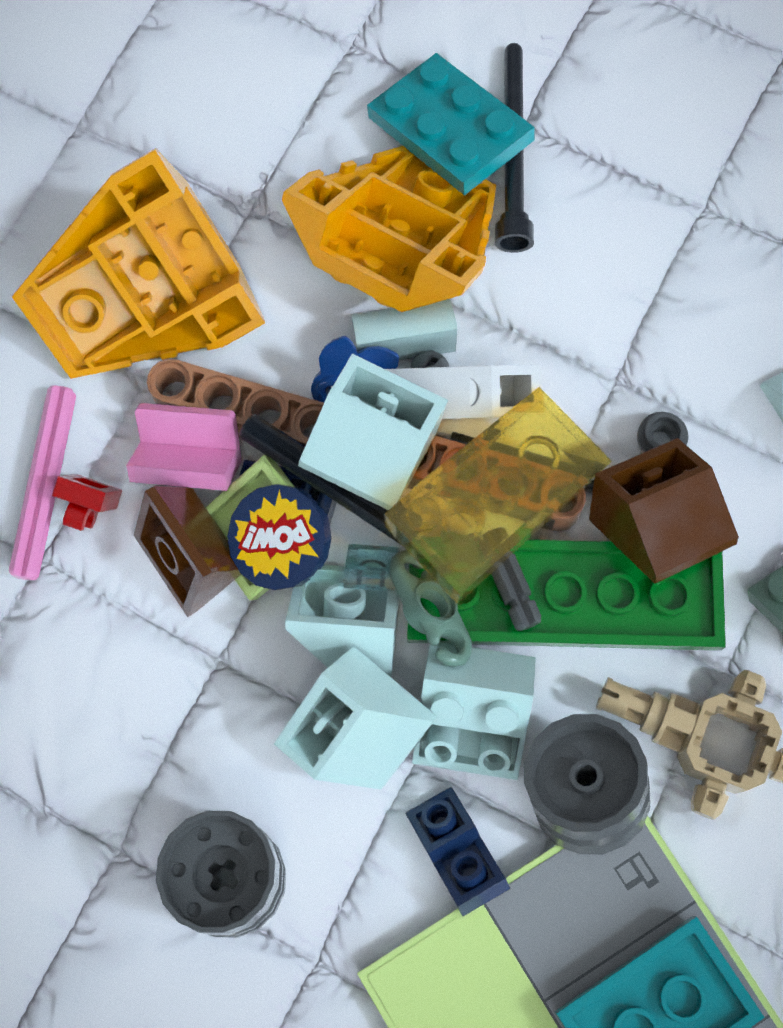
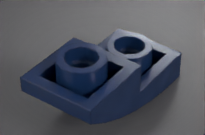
[405,786,510,916]

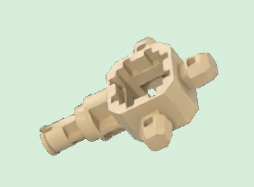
[596,670,783,820]

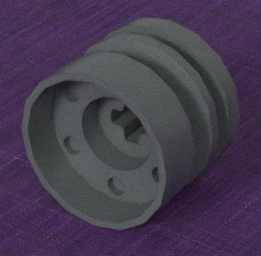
[156,810,287,938]

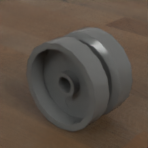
[524,714,650,855]

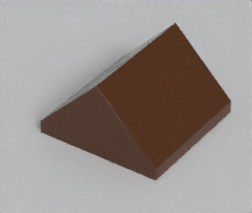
[133,486,241,617]

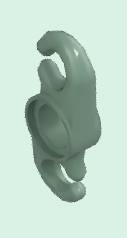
[389,550,472,667]

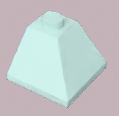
[285,564,399,678]

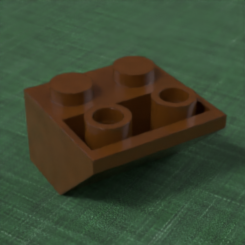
[589,438,739,584]

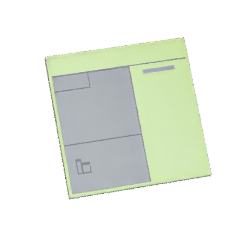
[357,816,783,1028]

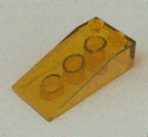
[385,387,612,604]

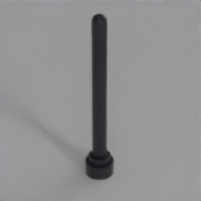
[495,42,534,253]

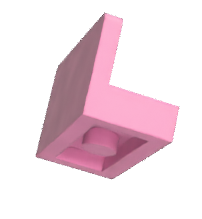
[126,403,242,491]

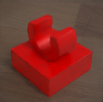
[52,474,122,531]

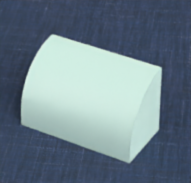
[351,299,458,360]

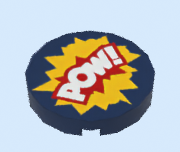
[227,484,332,590]

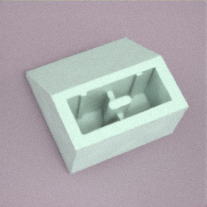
[298,354,448,513]
[412,642,536,780]
[274,646,437,790]

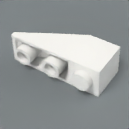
[385,364,542,419]

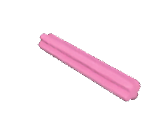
[9,385,76,580]

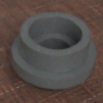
[637,412,689,453]

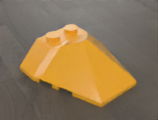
[282,146,497,312]
[12,148,265,379]

